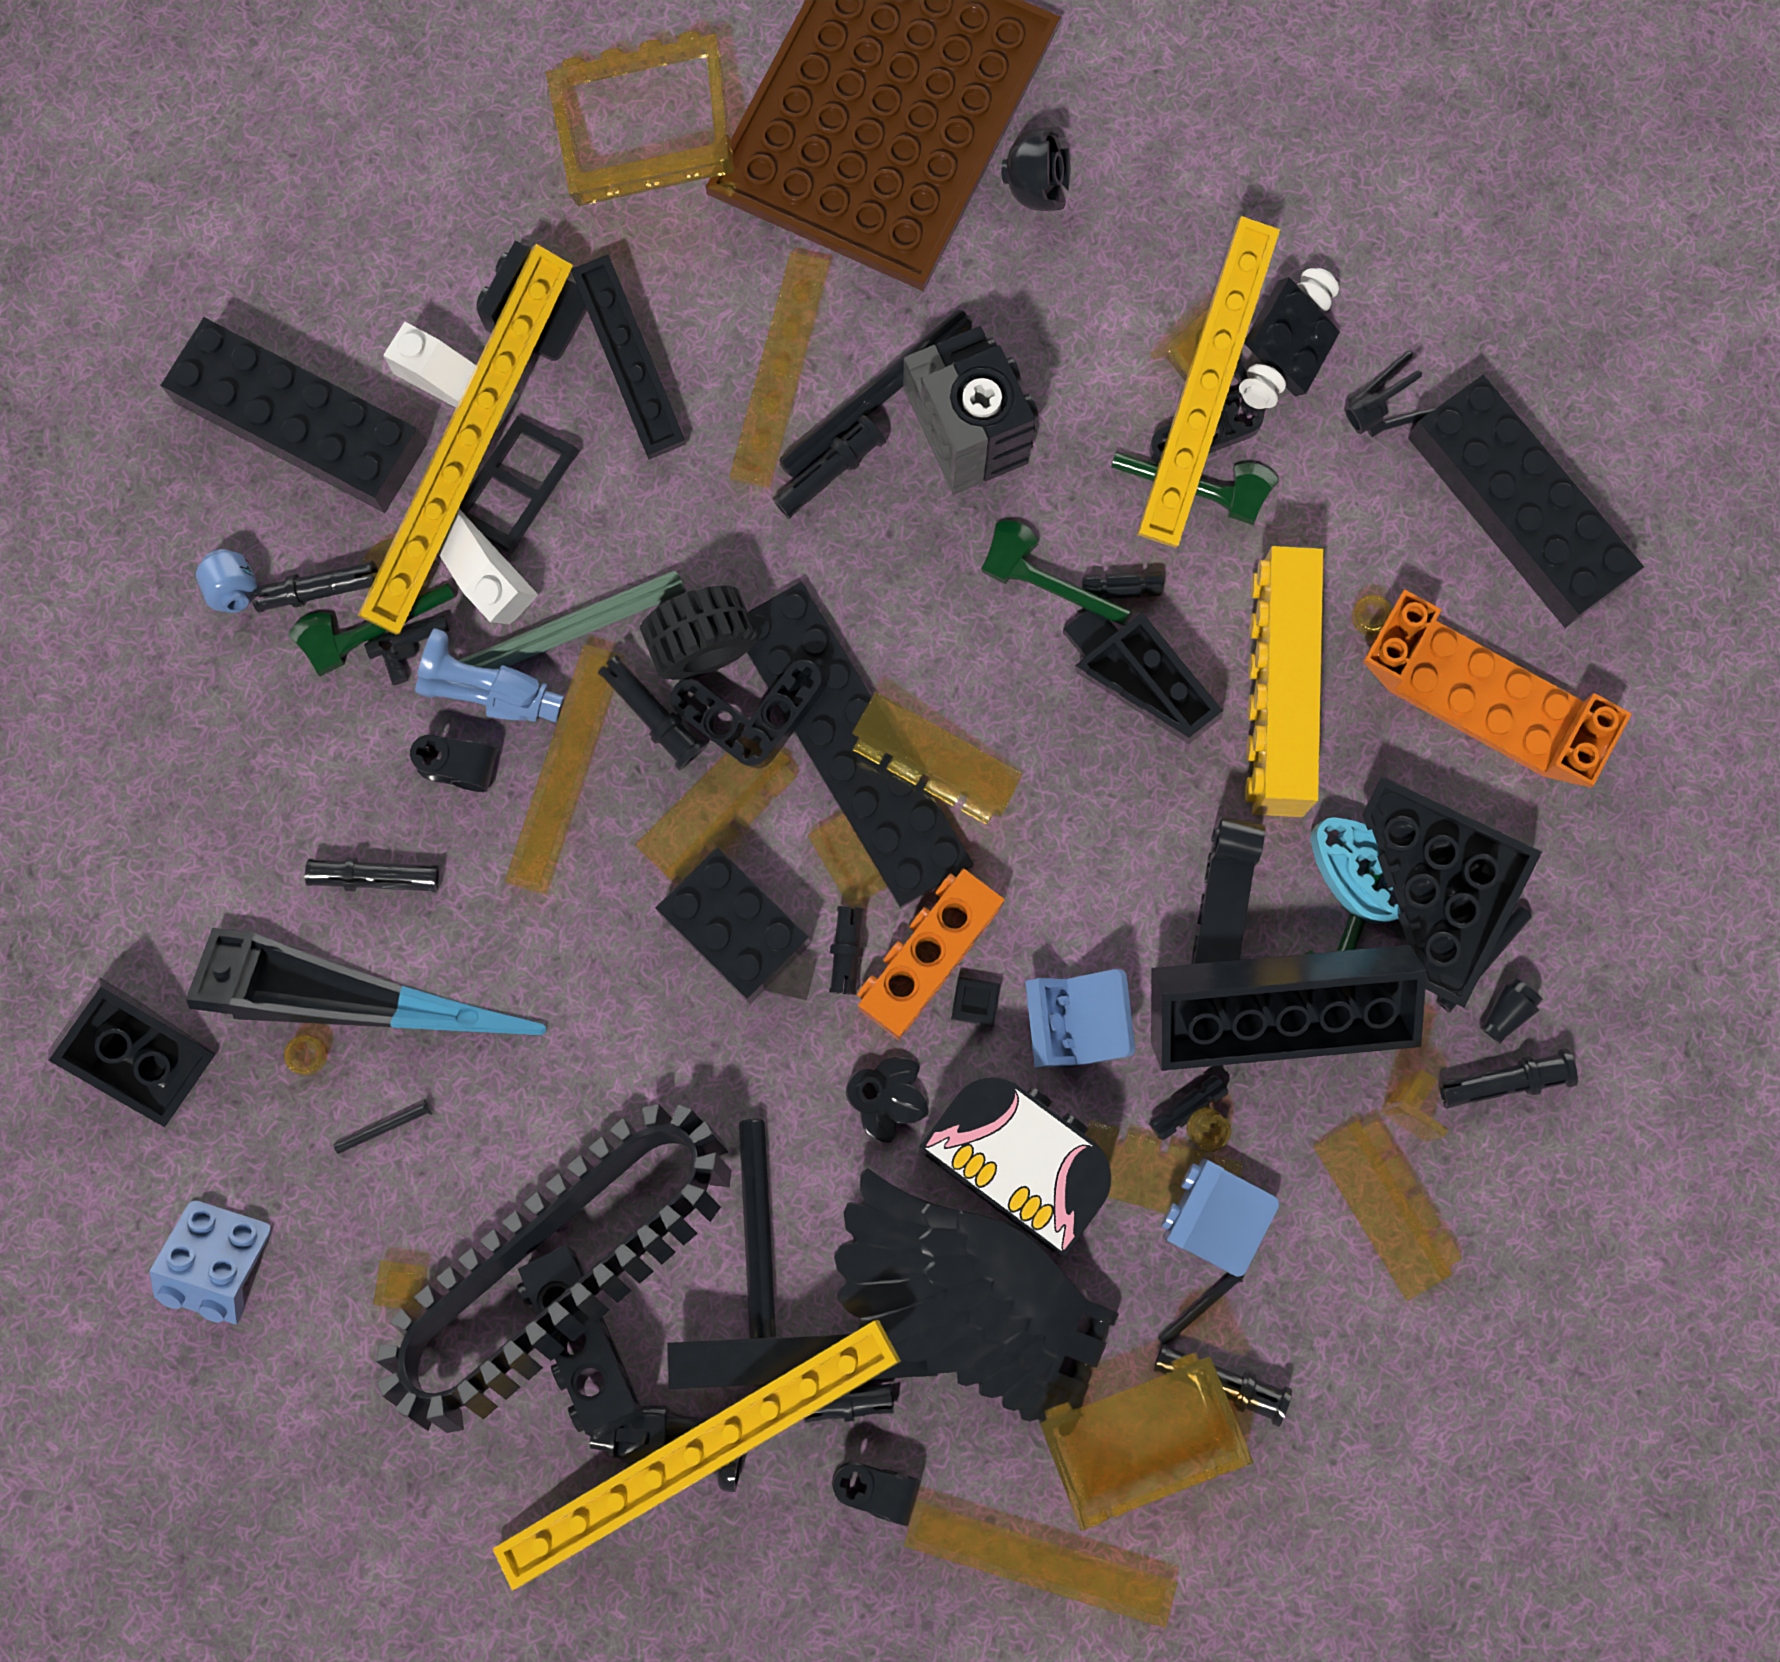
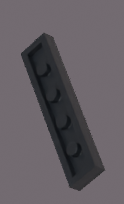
[571,254,686,460]

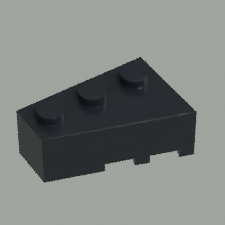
[1075,612,1223,744]

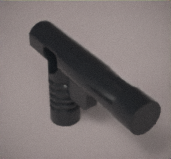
[364,615,450,685]

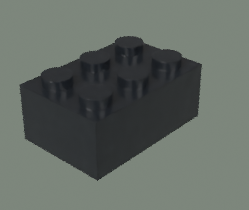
[655,847,811,1004]

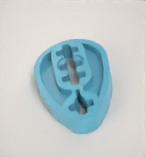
[1310,817,1401,924]

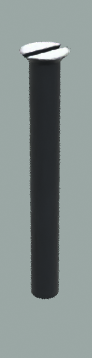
[334,1099,432,1154]
[1158,1274,1243,1345]

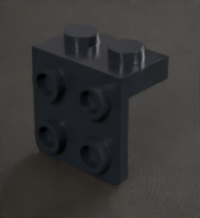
[476,240,587,361]

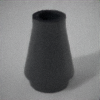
[1480,978,1543,1044]

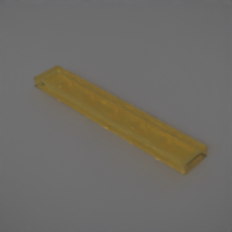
[729,251,830,489]
[504,644,625,896]
[903,1500,1178,1628]

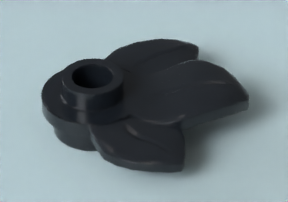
[846,1057,929,1143]

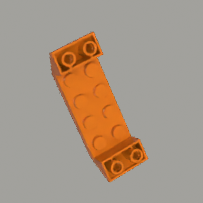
[1363,589,1632,788]

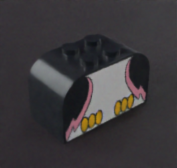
[918,1077,1111,1257]

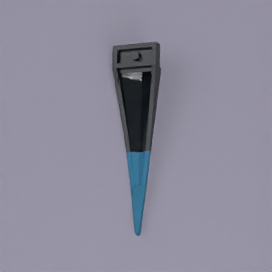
[186,928,547,1035]

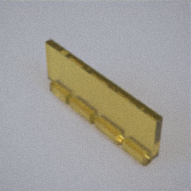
[852,691,1023,825]
[635,736,796,881]
[1313,1119,1462,1301]
[1086,1120,1242,1213]

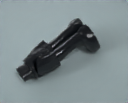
[590,1405,743,1492]

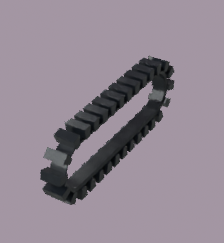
[376,1104,732,1433]

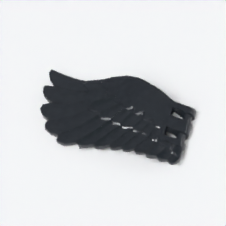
[834,1168,1119,1436]

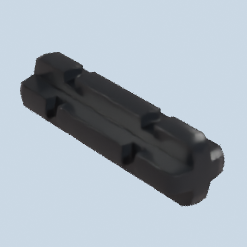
[1082,571,1164,599]
[1149,1075,1228,1140]

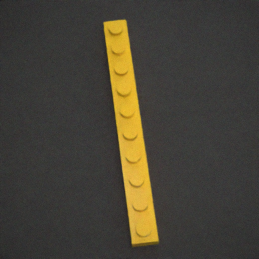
[357,244,573,634]
[492,1320,901,1591]

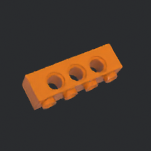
[856,868,1005,1041]

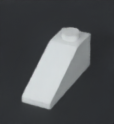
[383,322,519,430]
[438,508,538,624]

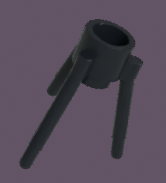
[1344,352,1436,437]

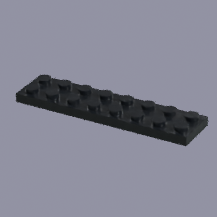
[747,581,974,909]

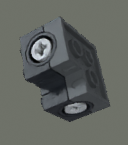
[903,326,1039,495]

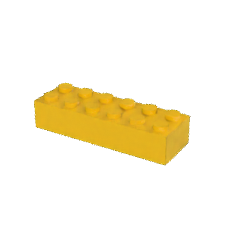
[1245,546,1323,817]

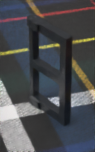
[459,416,580,553]

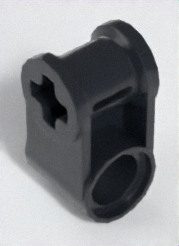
[410,735,497,793]
[832,1462,922,1526]

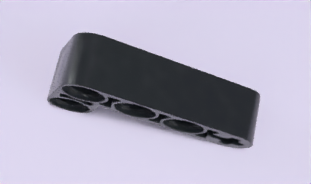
[1191,817,1266,964]

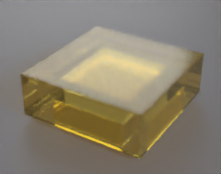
[373,1260,427,1311]

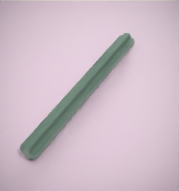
[458,571,685,670]

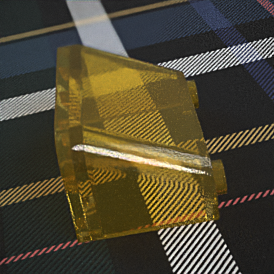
[1039,1352,1254,1531]

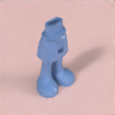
[415,628,564,723]

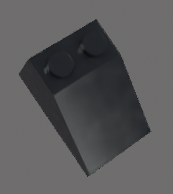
[48,977,215,1128]

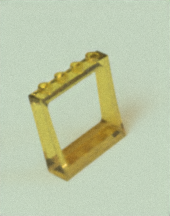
[545,31,734,206]

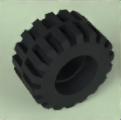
[640,585,758,680]

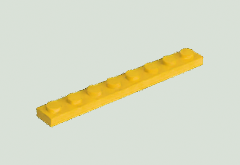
[1136,216,1280,548]

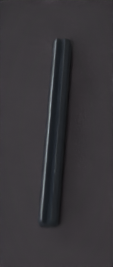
[779,309,973,477]
[739,1119,776,1387]

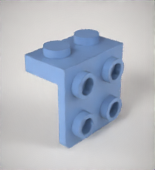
[1025,969,1135,1068]
[1161,1158,1279,1277]
[149,1201,271,1325]

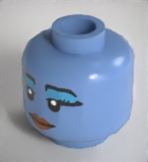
[195,549,258,613]

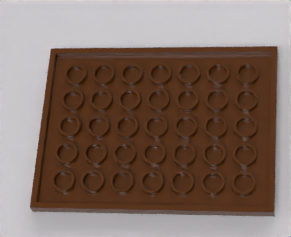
[705,0,1061,291]

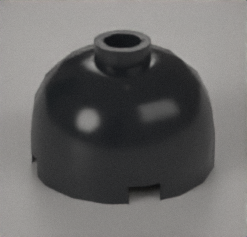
[1001,126,1071,211]

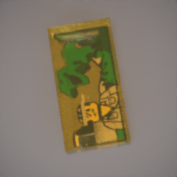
[807,814,887,909]

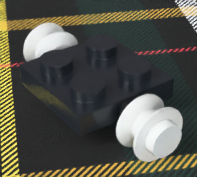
[1239,268,1340,409]

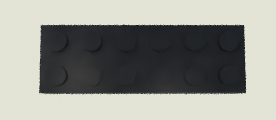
[160,317,427,513]
[1408,375,1644,628]
[1151,945,1427,1071]

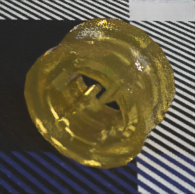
[1351,595,1392,635]
[284,1035,327,1075]
[1186,1107,1232,1152]

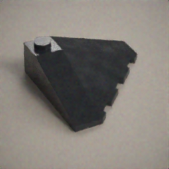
[1362,776,1542,1008]

